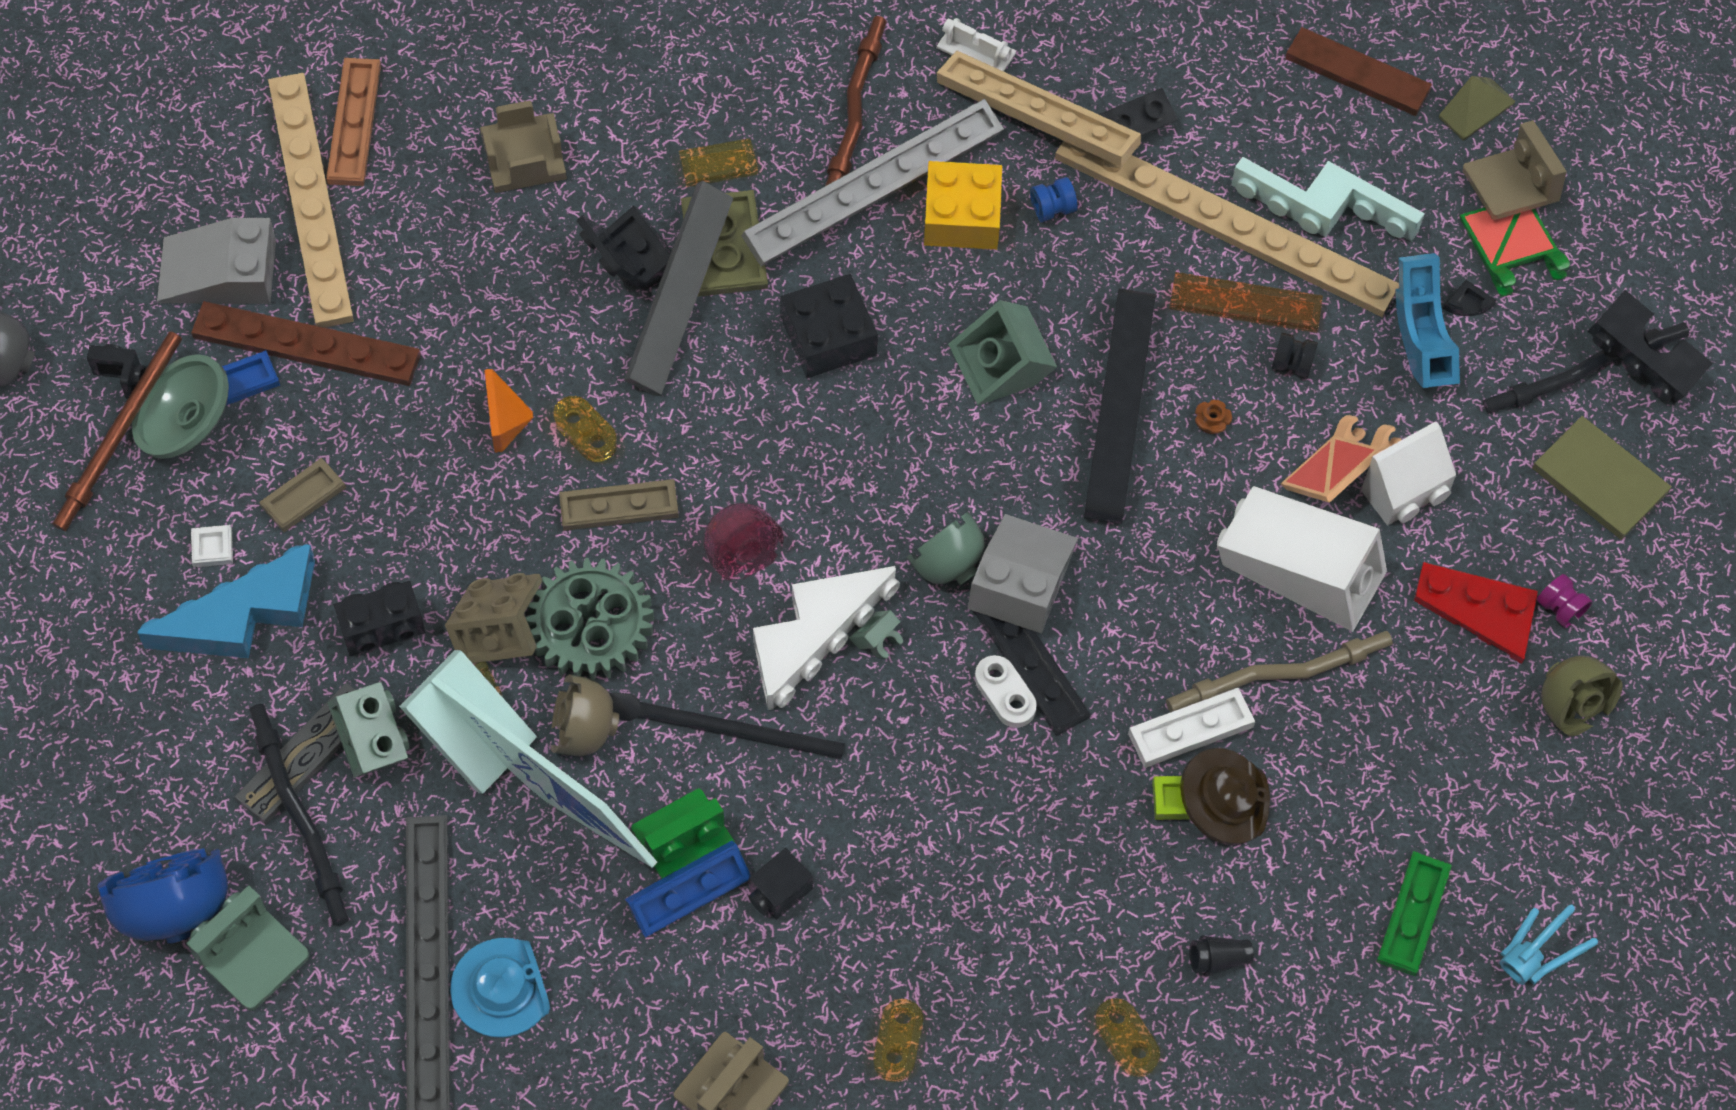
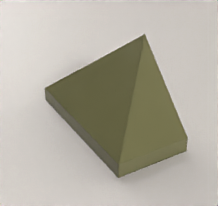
[1439,76,1516,141]

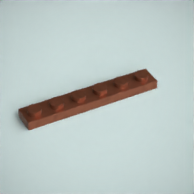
[191,301,421,386]

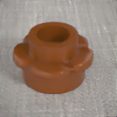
[1195,399,1232,434]

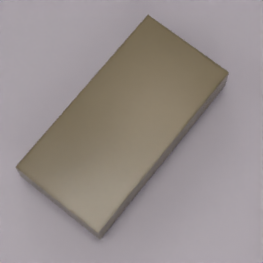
[259,458,346,532]

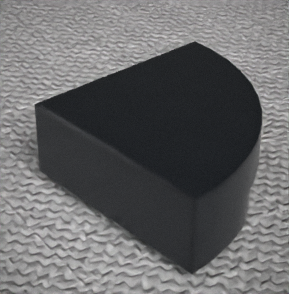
[1443,280,1496,316]

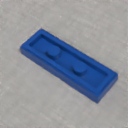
[625,841,751,938]

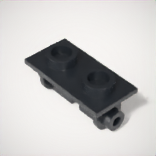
[1098,88,1178,136]

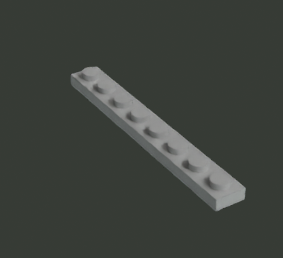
[741,99,1004,267]

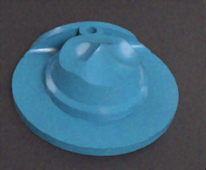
[450,938,550,1038]

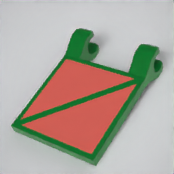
[1459,207,1570,297]

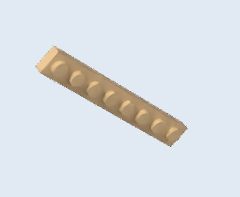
[268,73,354,328]

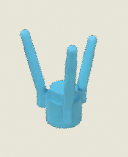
[1500,905,1598,985]

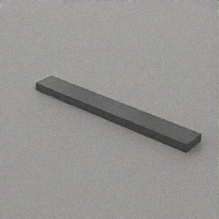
[406,815,450,1110]

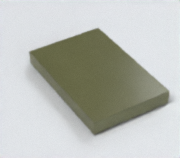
[681,190,768,297]
[1532,416,1672,540]

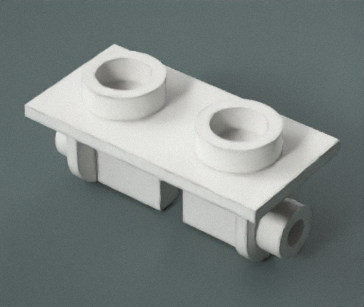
[936,18,1016,71]

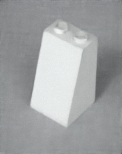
[1217,486,1387,632]

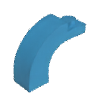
[1395,253,1460,388]

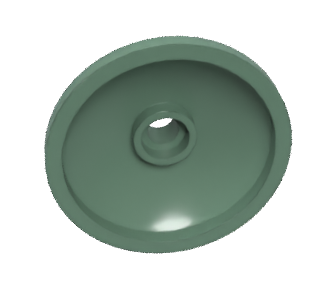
[132,355,229,459]

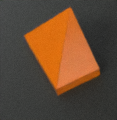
[484,369,533,453]

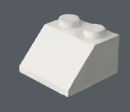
[1361,422,1456,526]

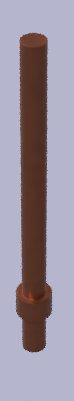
[52,331,182,532]

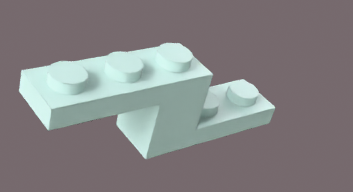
[1231,157,1425,242]

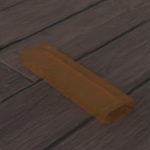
[1169,272,1323,333]

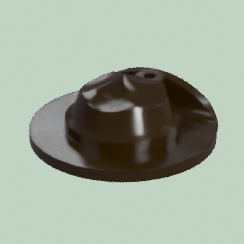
[1180,748,1270,845]

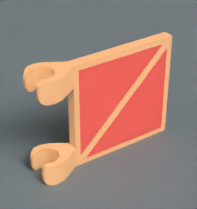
[1281,415,1401,503]

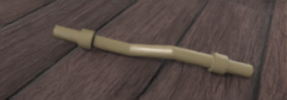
[1166,631,1393,713]

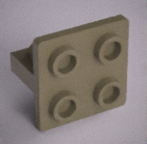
[674,1032,789,1110]

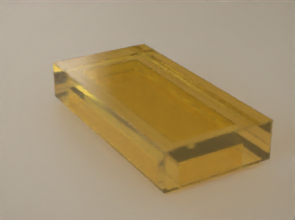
[679,138,758,187]

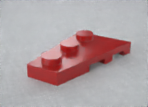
[1414,562,1538,664]

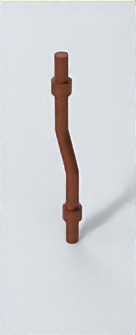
[825,16,887,186]

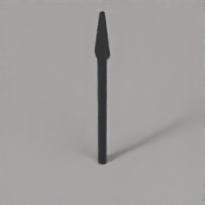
[562,690,845,759]

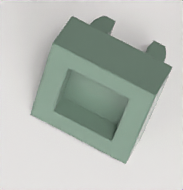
[849,610,903,659]

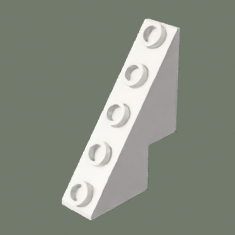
[753,566,900,710]

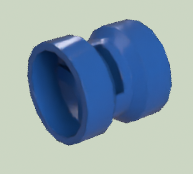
[1030,177,1078,222]

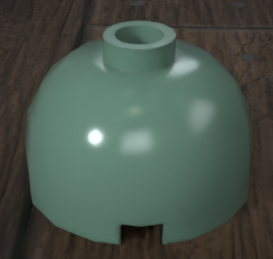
[905,512,985,585]

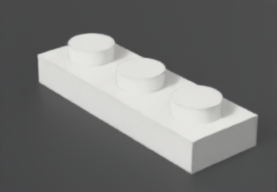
[1128,688,1255,768]

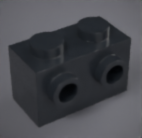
[333,581,426,656]

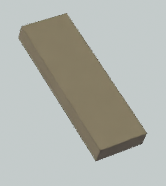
[559,479,679,531]

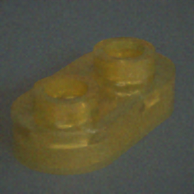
[553,396,617,462]
[1095,998,1160,1077]
[873,999,923,1082]

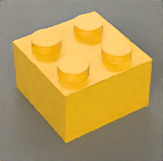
[924,161,1002,250]

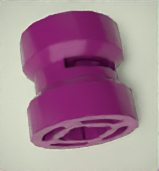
[1537,574,1593,629]

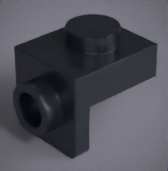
[87,344,145,399]

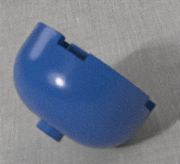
[97,848,228,943]

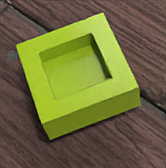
[1152,776,1190,820]

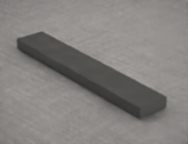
[624,181,733,396]

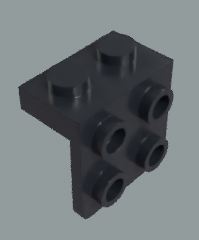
[577,205,671,290]

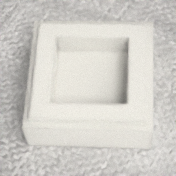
[191,525,233,568]

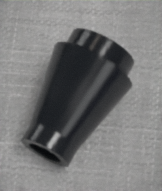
[1189,935,1254,977]

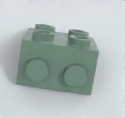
[187,885,309,1011]

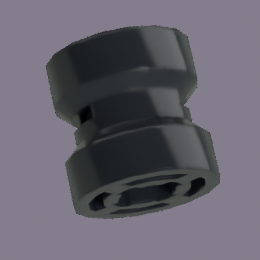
[1271,332,1318,379]

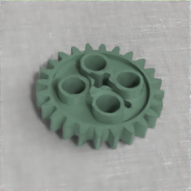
[526,558,654,681]

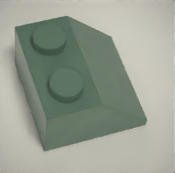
[948,300,1057,405]

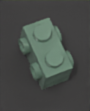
[327,682,409,778]

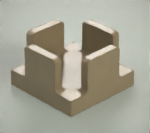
[480,101,567,193]

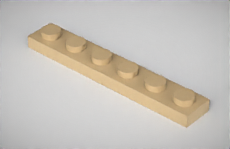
[937,50,1141,167]

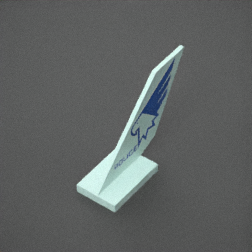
[399,650,657,868]

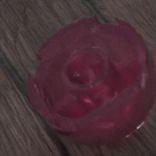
[703,502,784,581]

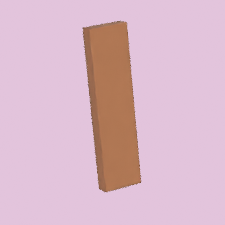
[326,58,381,186]

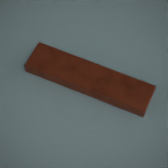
[1285,27,1432,116]

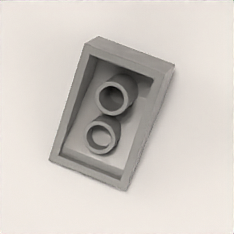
[157,218,276,304]
[967,514,1078,633]

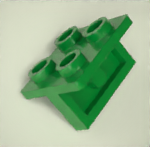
[631,788,740,879]

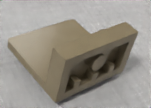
[1462,120,1567,220]
[445,573,542,663]

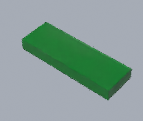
[1376,851,1452,976]

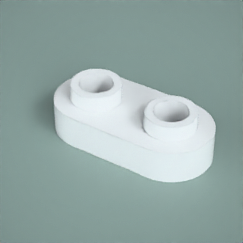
[975,655,1036,728]

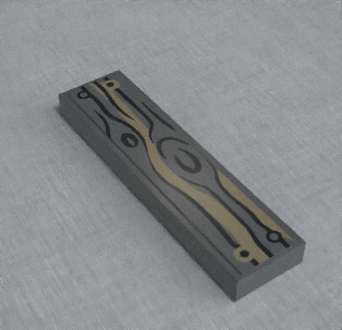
[235,683,365,825]

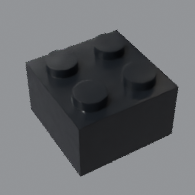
[780,274,878,378]

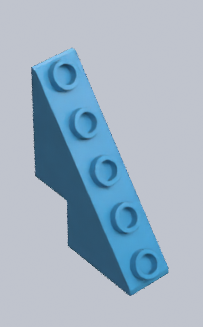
[138,544,315,658]

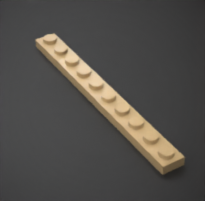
[1055,141,1399,318]

